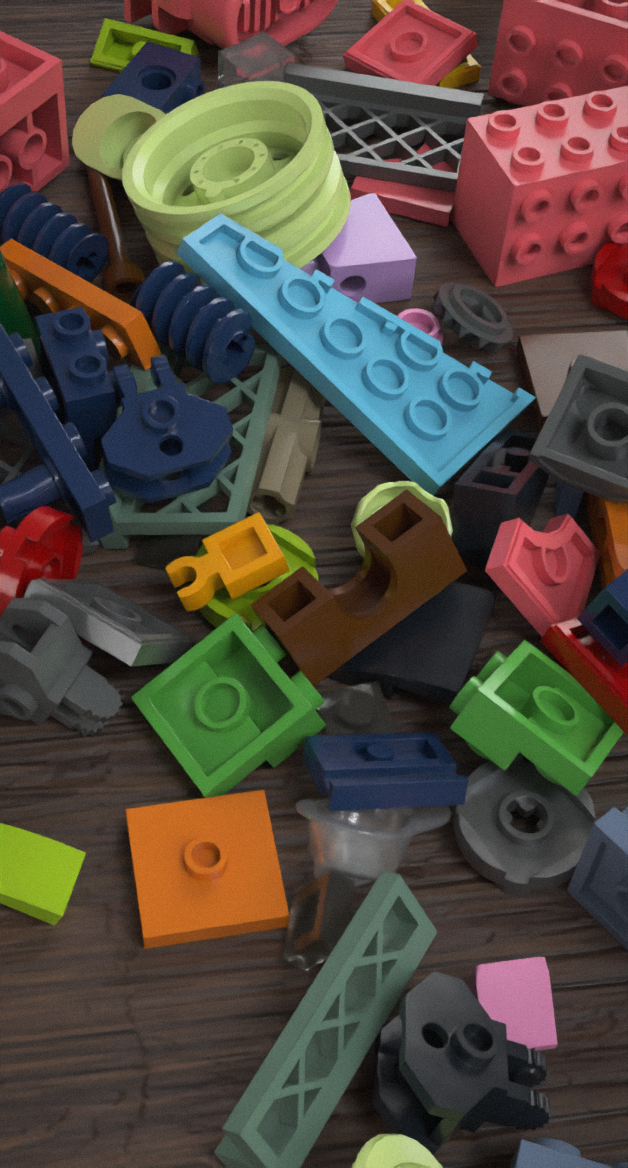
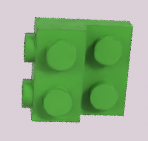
[131,613,327,798]
[449,640,624,796]

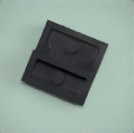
[330,581,498,705]

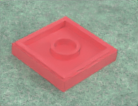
[343,0,478,86]

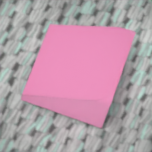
[467,957,558,1051]

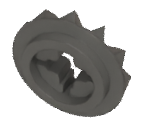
[433,282,513,353]

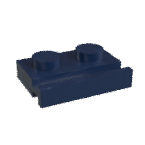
[303,732,468,811]

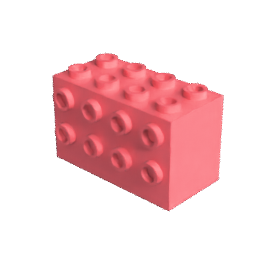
[488,0,628,106]
[451,86,628,287]

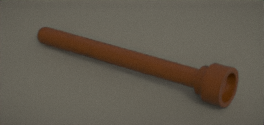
[85,165,146,305]

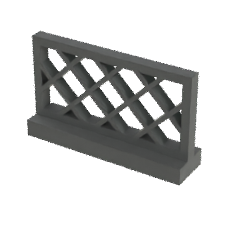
[284,62,484,192]

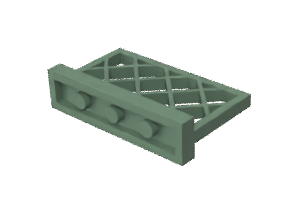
[99,335,284,549]

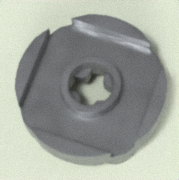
[453,755,595,896]

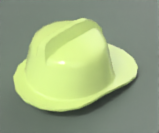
[72,94,166,182]

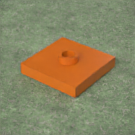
[125,790,289,949]

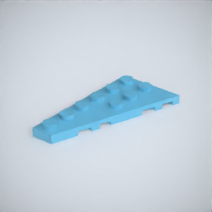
[176,213,536,496]

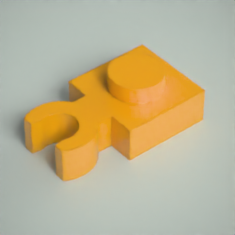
[165,512,290,612]

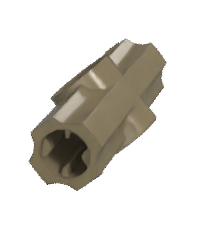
[247,366,327,526]

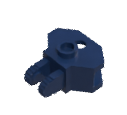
[101,354,233,504]

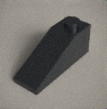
[451,429,550,567]

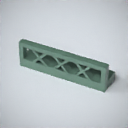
[214,871,438,1168]

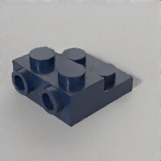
[35,307,122,472]

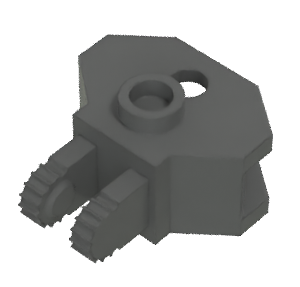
[0,598,123,736]

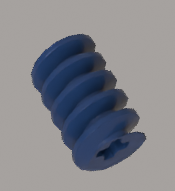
[0,183,109,283]
[129,260,255,383]

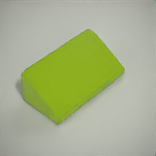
[90,18,200,73]

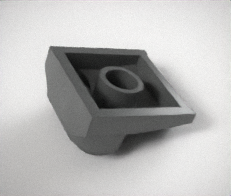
[530,353,628,504]

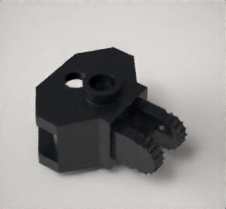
[373,971,551,1155]

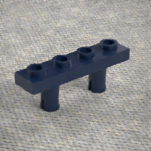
[0,323,116,543]

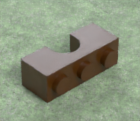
[250,489,467,687]

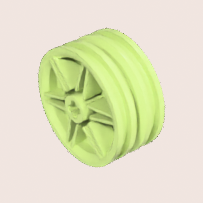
[122,81,351,285]

